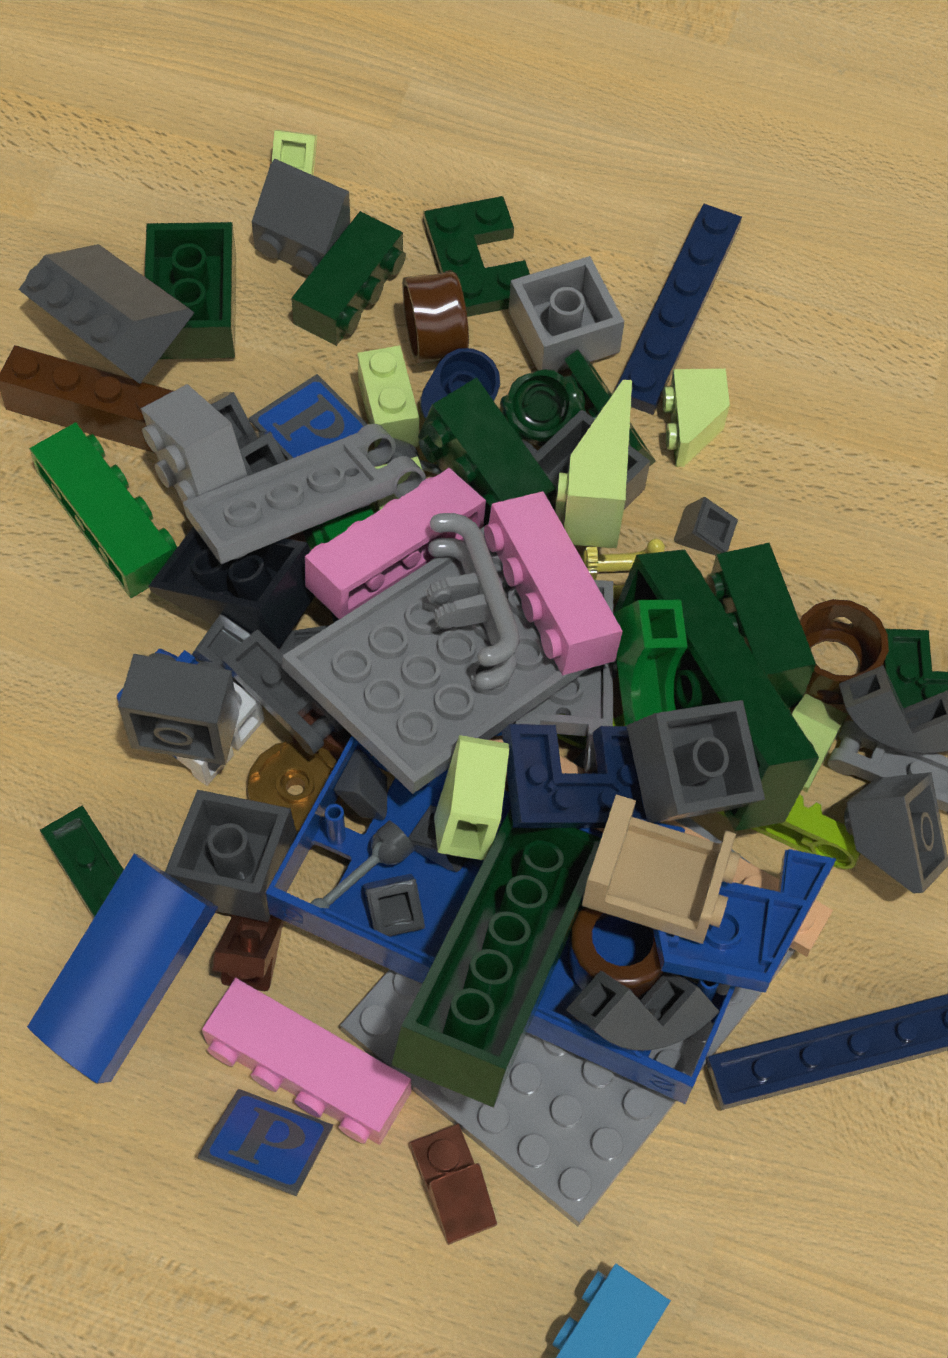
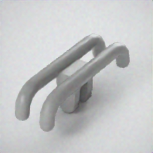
[426,513,520,690]

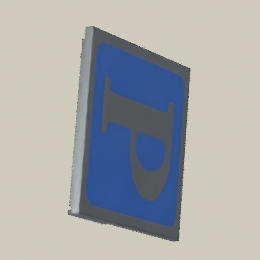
[248,374,368,460]
[198,1089,333,1196]

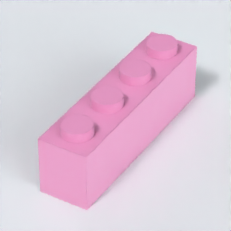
[305,468,486,619]
[484,491,623,676]
[202,978,411,1145]

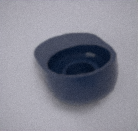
[420,348,500,419]

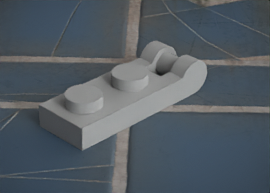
[828,721,948,812]

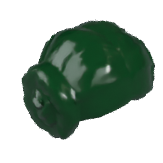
[500,369,586,447]

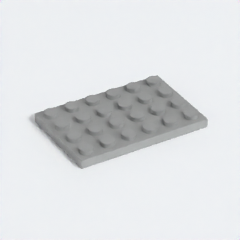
[282,527,590,794]

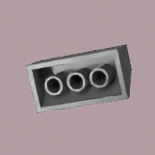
[18,244,194,384]

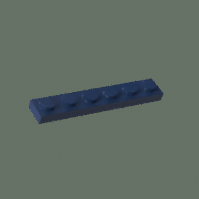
[615,203,742,415]
[706,994,948,1110]

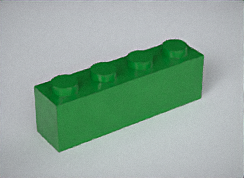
[29,422,177,598]

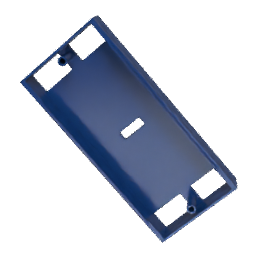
[266,736,735,1104]

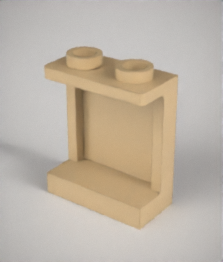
[582,794,741,944]

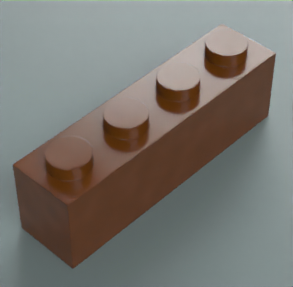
[0,345,173,453]

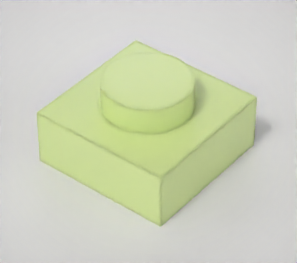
[272,130,317,176]

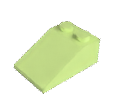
[555,380,632,548]

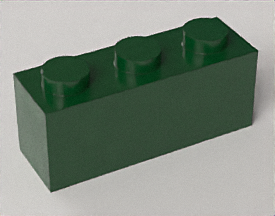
[291,211,406,346]

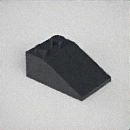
[148,526,315,648]

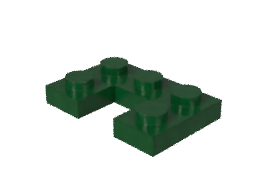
[423,196,530,317]
[882,629,948,708]

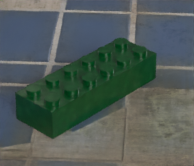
[613,549,819,831]
[391,808,601,1108]

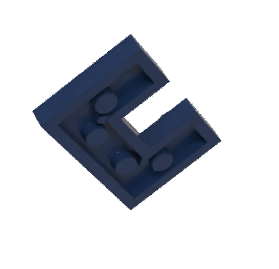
[502,724,647,828]

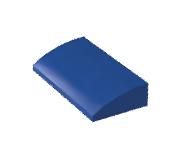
[27,853,218,1084]

